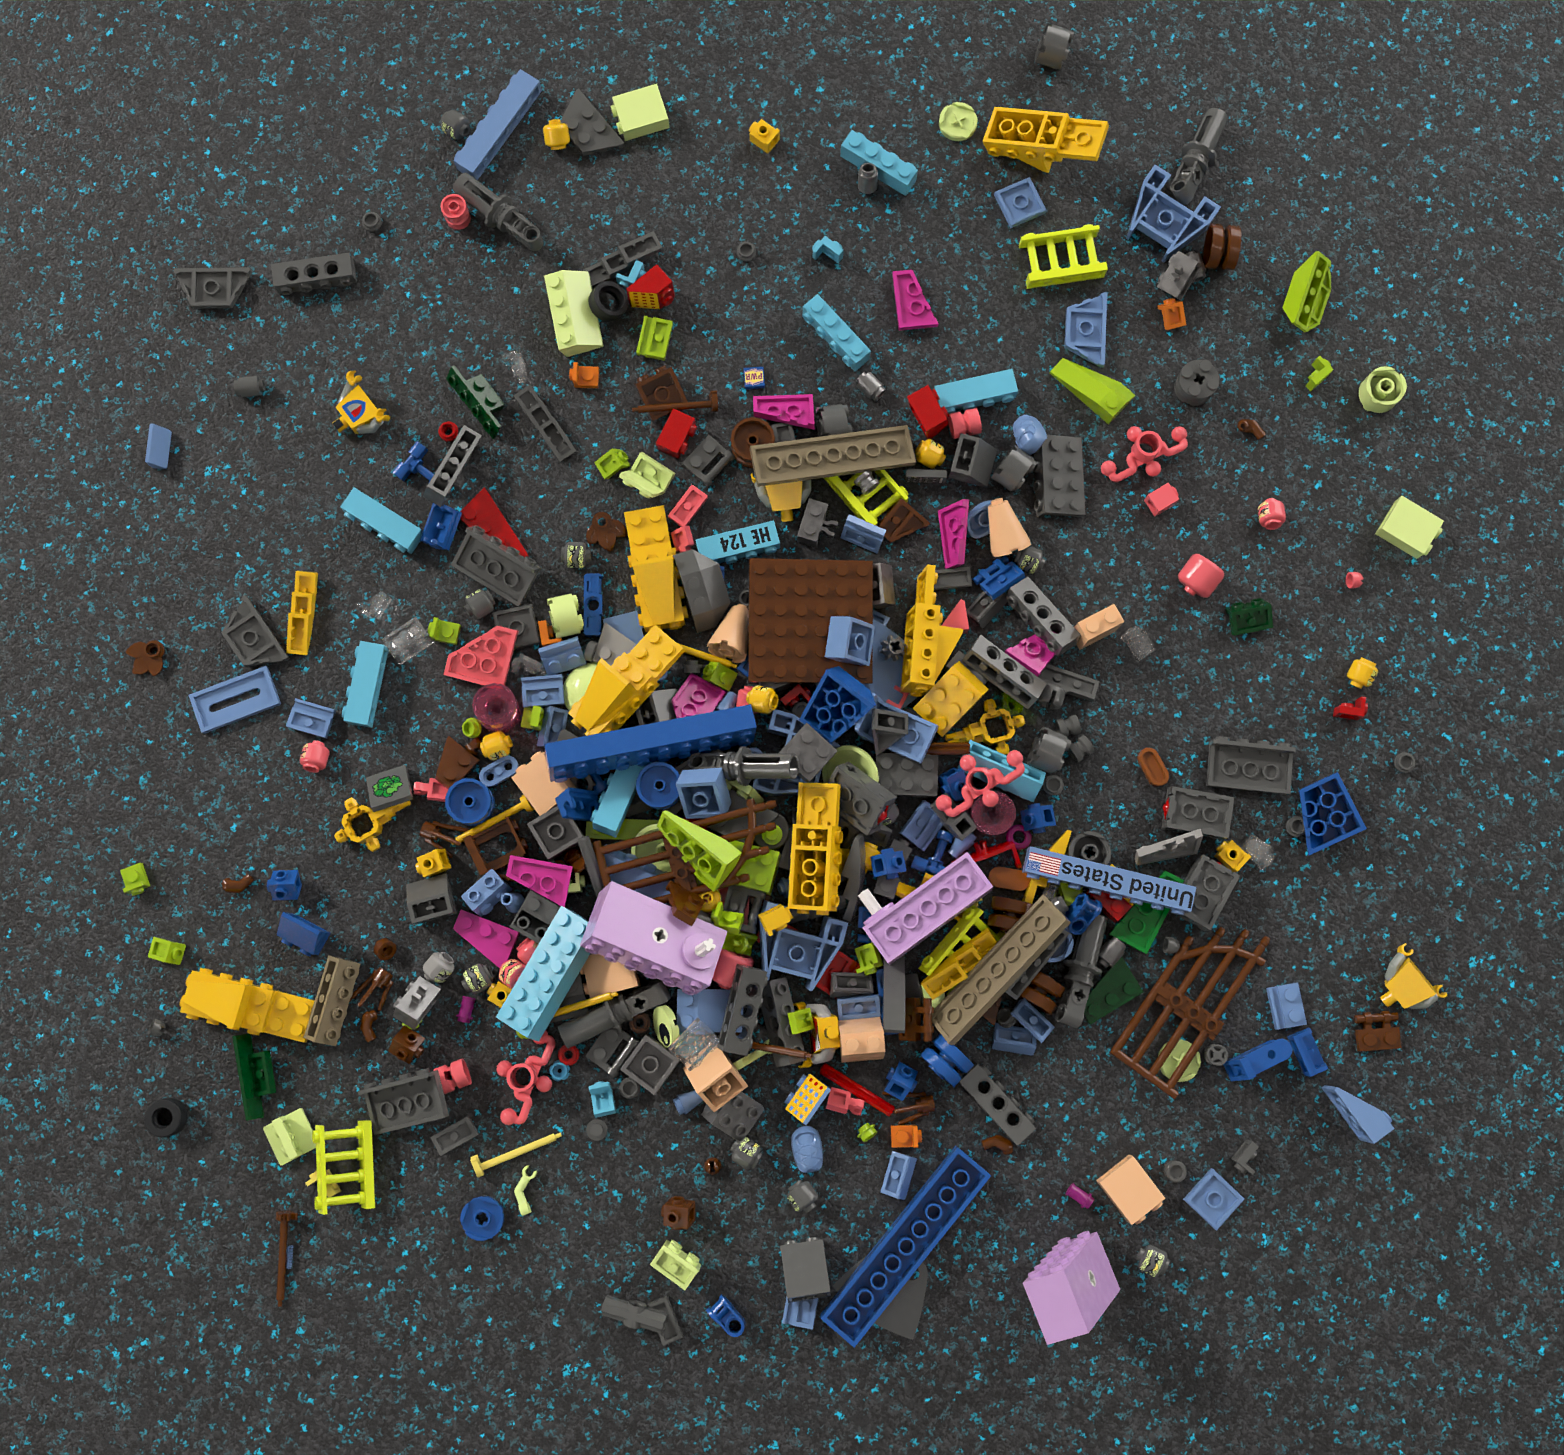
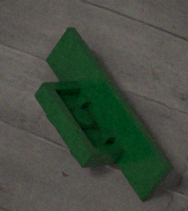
[446,366,505,439]
[232,1033,276,1121]

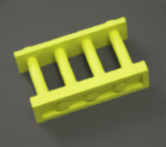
[1019,224,1108,289]
[824,470,909,526]
[918,905,1005,995]
[312,1120,375,1215]

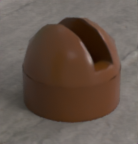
[465,737,481,755]
[704,1157,721,1175]

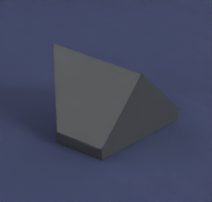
[872,708,908,756]

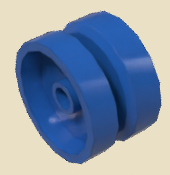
[636,762,680,810]
[445,778,495,826]
[920,1034,974,1087]

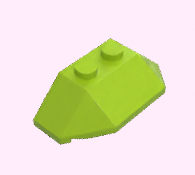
[1282,251,1331,332]

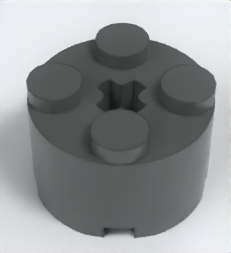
[1034,23,1074,70]
[1174,360,1219,406]
[815,404,853,437]
[991,445,1037,492]
[1027,726,1071,774]
[1065,831,1111,865]

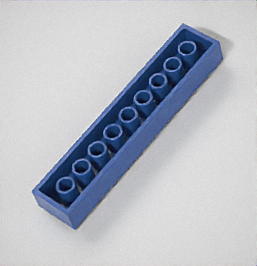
[544,704,757,783]
[820,1145,991,1348]

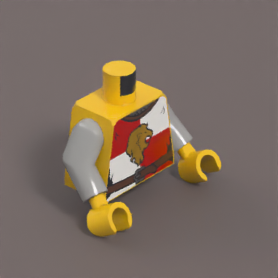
[793,1002,841,1068]

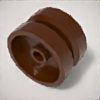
[1203,224,1241,271]
[731,417,775,468]
[986,896,1033,933]
[1019,971,1065,1015]

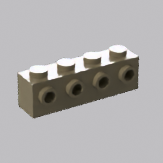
[304,955,360,1046]

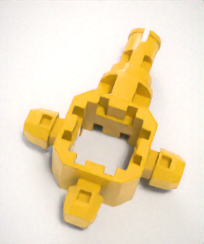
[945,699,1025,755]
[334,797,411,852]

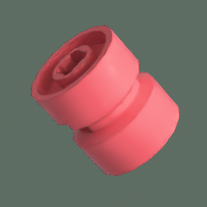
[440,194,471,230]
[948,408,982,439]
[433,1058,472,1094]

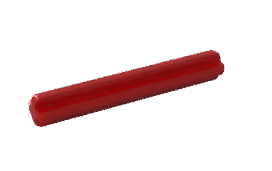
[819,1063,895,1116]

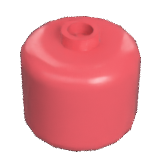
[1178,554,1224,598]
[712,949,754,990]

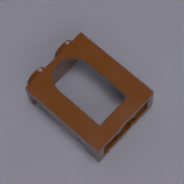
[463,816,529,877]

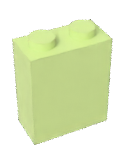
[610,84,670,141]
[1375,496,1444,559]

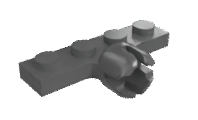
[1038,664,1100,710]

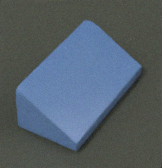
[145,424,172,469]
[537,706,569,748]
[1010,998,1055,1043]
[992,1023,1036,1055]
[880,1151,917,1200]

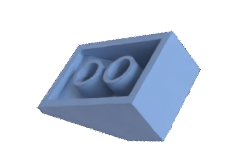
[677,989,743,1032]
[1321,1085,1394,1144]

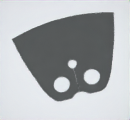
[833,1256,927,1340]

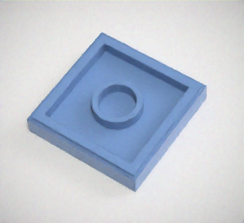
[994,177,1047,228]
[1183,1168,1244,1231]

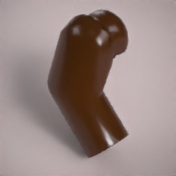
[1237,419,1266,440]
[221,873,255,893]
[360,1010,378,1043]
[981,1135,1013,1155]

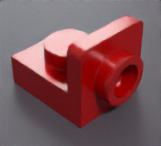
[780,684,812,709]
[1333,696,1368,720]

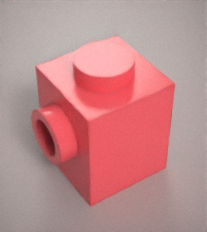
[1144,483,1179,516]

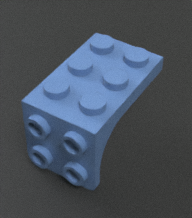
[854,693,939,764]

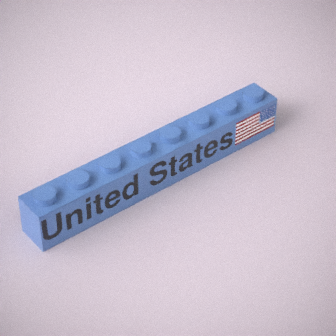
[1022,846,1196,916]

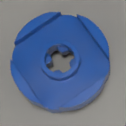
[460,1196,504,1241]

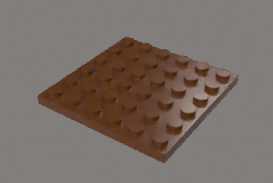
[748,558,873,684]

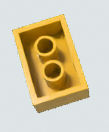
[913,661,989,737]

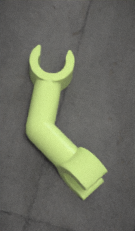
[733,1039,771,1070]
[514,1165,537,1216]

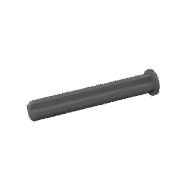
[577,836,604,897]

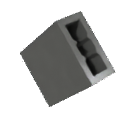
[780,1237,831,1303]

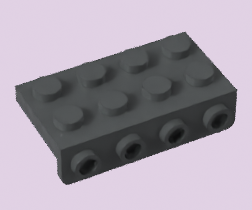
[1033,435,1085,517]
[451,525,541,607]
[1206,736,1296,795]
[357,1068,449,1135]

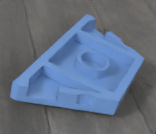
[1064,292,1107,368]

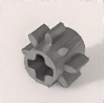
[879,635,906,661]

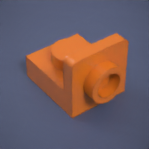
[1158,298,1186,330]
[569,362,599,388]
[538,620,563,647]
[891,1125,922,1148]

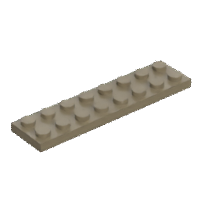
[750,425,916,487]
[932,894,1071,1046]

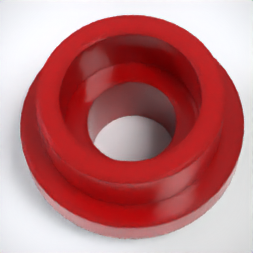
[438,421,459,442]
[558,1045,579,1065]

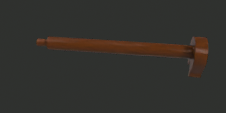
[632,390,718,413]
[736,1032,812,1059]
[276,1210,298,1307]

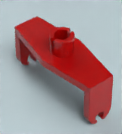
[951,840,1022,869]

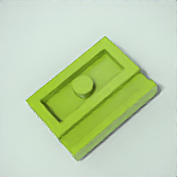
[636,316,673,361]

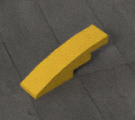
[286,571,318,655]
[1022,830,1072,904]
[921,928,998,1000]

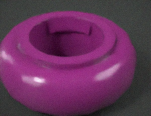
[1006,824,1032,850]

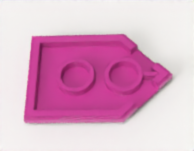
[671,673,726,718]

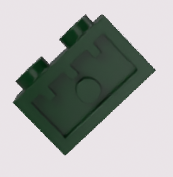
[1225,598,1273,636]

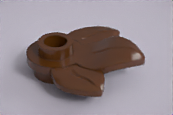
[586,512,627,551]
[126,640,165,676]
[564,838,595,873]

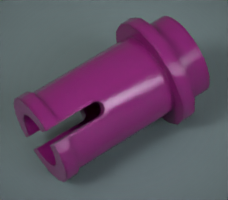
[456,996,476,1023]
[1065,1183,1094,1209]

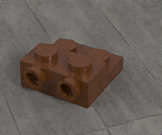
[634,365,688,421]

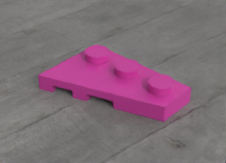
[753,394,814,430]
[938,499,969,569]
[1005,631,1057,677]
[506,855,573,907]

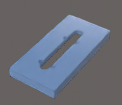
[189,666,281,734]

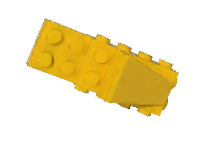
[983,107,1109,173]
[624,505,688,632]
[900,564,963,697]
[568,625,685,736]
[788,782,849,915]
[180,968,315,1043]

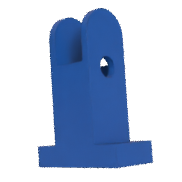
[1223,1039,1292,1081]

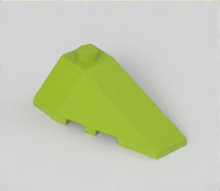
[1049,358,1135,424]
[657,810,742,892]

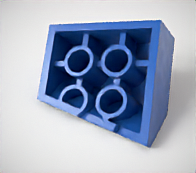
[799,666,876,744]
[1299,772,1367,856]

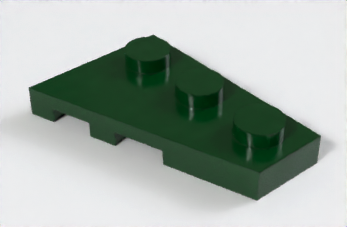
[1084,957,1143,1025]

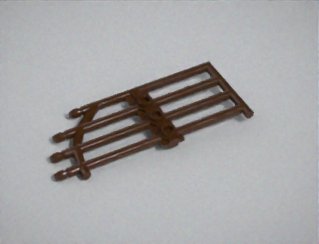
[592,798,777,904]
[1109,927,1270,1099]

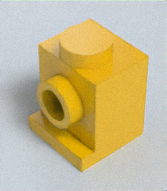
[749,119,780,154]
[1214,840,1251,872]
[415,849,451,877]
[758,904,793,936]
[487,981,512,1008]

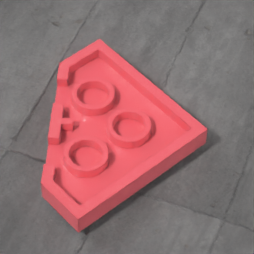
[444,626,518,690]

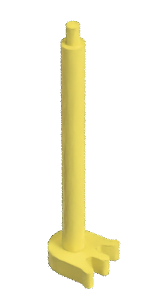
[470,1132,562,1178]

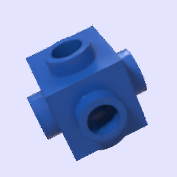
[938,767,967,801]
[1020,803,1056,834]
[870,848,906,880]
[267,870,302,900]
[884,1061,918,1101]

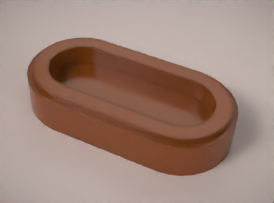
[1137,748,1169,787]
[988,867,1030,891]

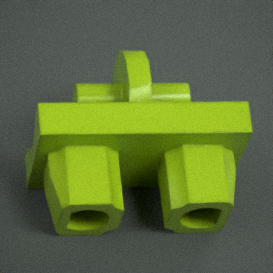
[722,931,758,956]

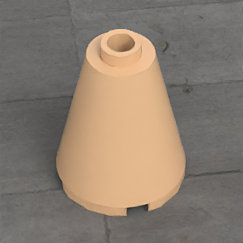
[988,498,1031,557]
[707,604,749,663]

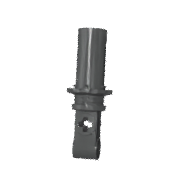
[1170,108,1228,205]
[453,172,544,251]
[687,746,799,786]
[1055,915,1108,1028]
[558,979,671,1049]

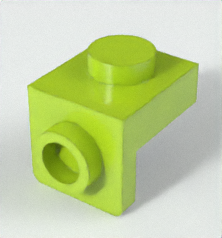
[702,662,738,691]
[855,942,883,976]

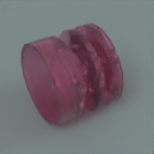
[472,683,521,733]
[970,791,1016,836]

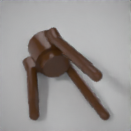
[420,821,469,858]
[349,967,394,1012]
[882,1091,935,1125]

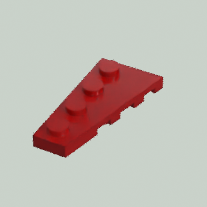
[460,487,529,557]

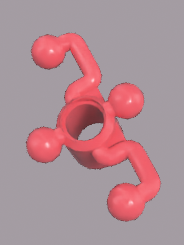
[1101,426,1188,482]
[936,750,1025,817]
[496,1030,556,1125]

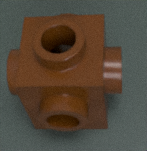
[388,1026,425,1065]
[661,1196,695,1230]

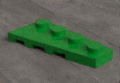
[1108,871,1184,954]

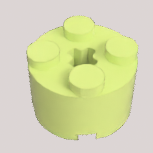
[1359,366,1407,413]
[547,594,584,638]

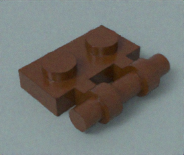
[899,998,934,1041]
[1354,1011,1402,1051]

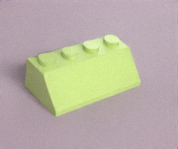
[544,270,604,357]

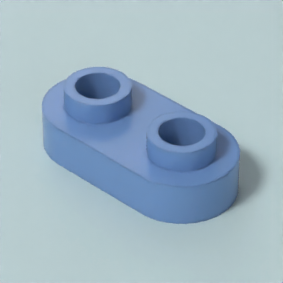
[479,756,519,787]

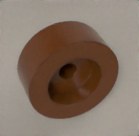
[374,938,396,961]

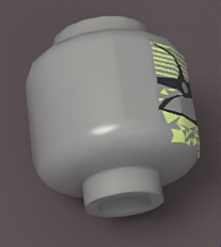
[423,952,454,983]

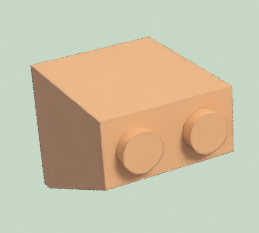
[580,953,641,998]
[838,1017,885,1063]
[683,1042,748,1112]

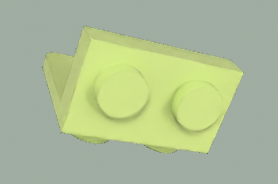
[619,452,675,498]

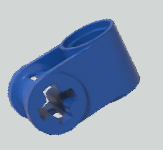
[1065,893,1102,935]
[706,1294,746,1337]

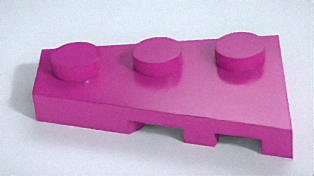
[892,270,938,331]
[453,910,519,968]

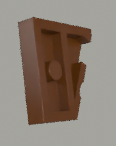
[877,498,930,542]
[435,736,479,789]
[666,880,705,926]

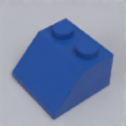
[277,912,331,957]

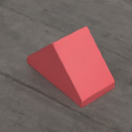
[941,599,969,634]

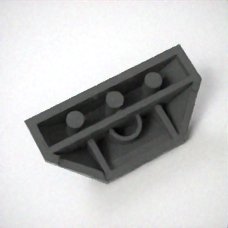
[673,549,731,633]

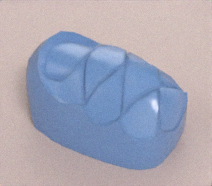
[1013,415,1047,455]
[967,500,992,538]
[791,1126,823,1173]

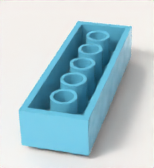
[496,906,590,1041]

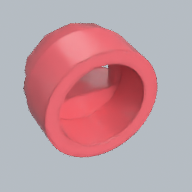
[1346,572,1364,588]

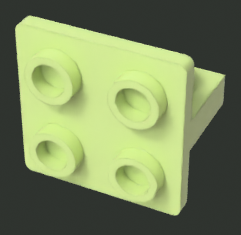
[263,1108,316,1165]
[650,1240,701,1290]

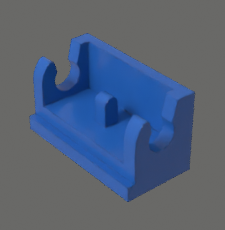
[420,503,462,550]
[555,787,600,822]
[1287,1028,1328,1077]

